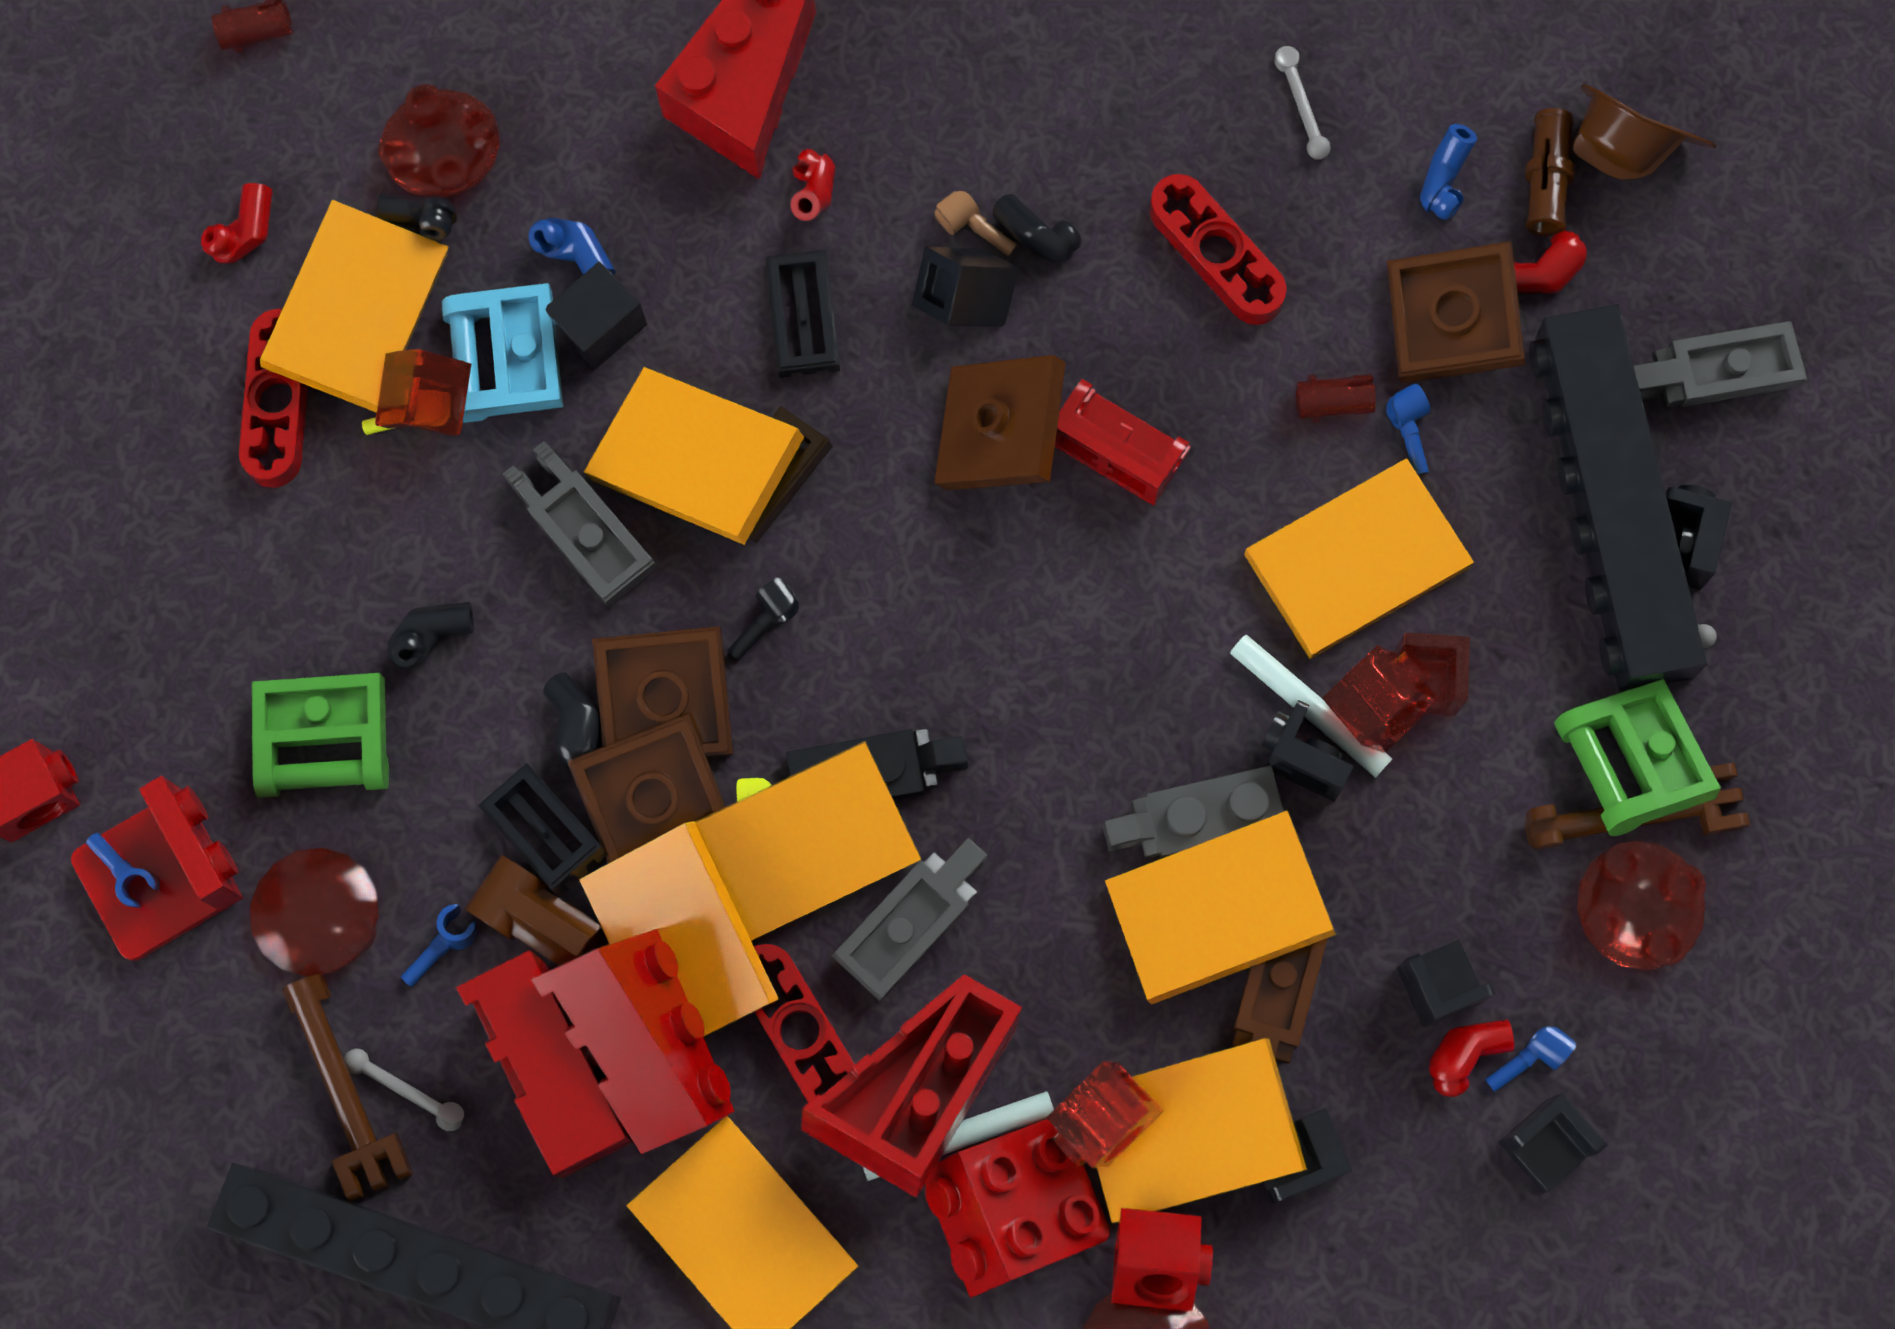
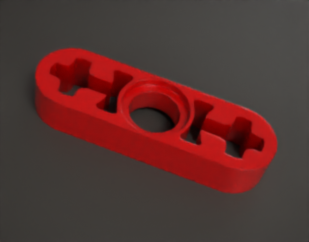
[1150,174,1286,325]
[239,309,308,488]
[754,944,855,1103]

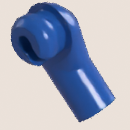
[1420,124,1477,220]

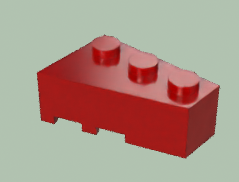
[655,0,816,180]
[531,929,735,1154]
[456,950,633,1179]
[801,974,1022,1198]

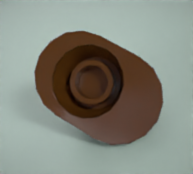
[1572,84,1717,179]

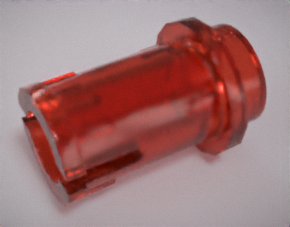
[212,0,294,53]
[1295,373,1376,424]

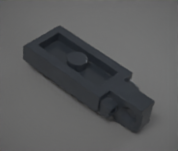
[786,729,968,800]

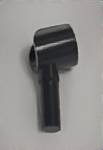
[727,578,799,661]

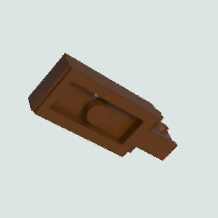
[1231,921,1332,1064]

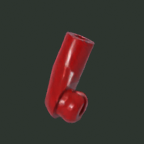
[790,149,836,221]
[201,183,273,263]
[1514,231,1587,294]
[1429,1019,1514,1097]

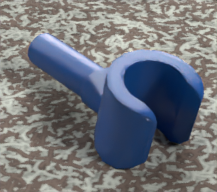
[1386,384,1431,475]
[86,833,160,908]
[400,904,478,987]
[1485,1026,1576,1093]

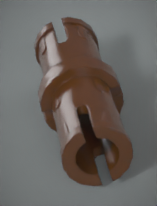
[1525,108,1575,236]

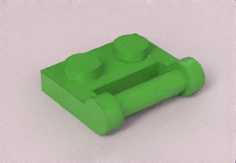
[252,673,389,798]
[1554,679,1721,836]

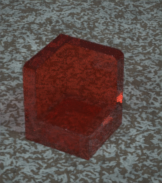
[375,349,472,436]
[1392,633,1470,716]

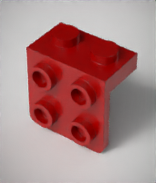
[71,775,244,961]
[925,1117,1110,1298]

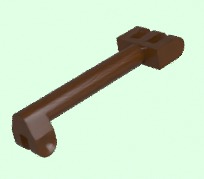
[1525,763,1751,850]
[282,974,413,1202]

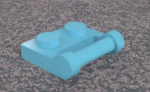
[442,283,563,423]

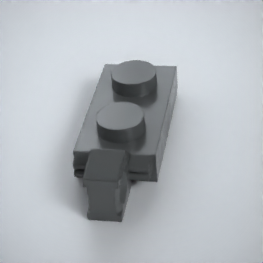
[1634,321,1807,407]
[1103,766,1284,859]
[832,838,988,1002]

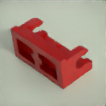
[1055,379,1191,506]

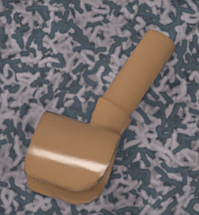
[934,191,1017,257]

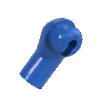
[528,218,616,275]

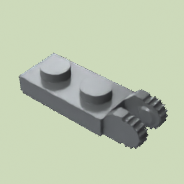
[503,441,657,608]

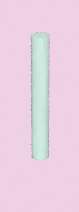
[1230,634,1392,778]
[863,1091,1056,1181]

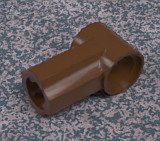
[464,855,603,966]

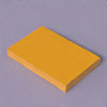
[260,200,448,414]
[584,367,804,545]
[1244,458,1474,659]
[695,741,921,940]
[1105,811,1336,1005]
[579,821,779,1037]
[1077,1038,1307,1223]
[626,1116,860,1329]

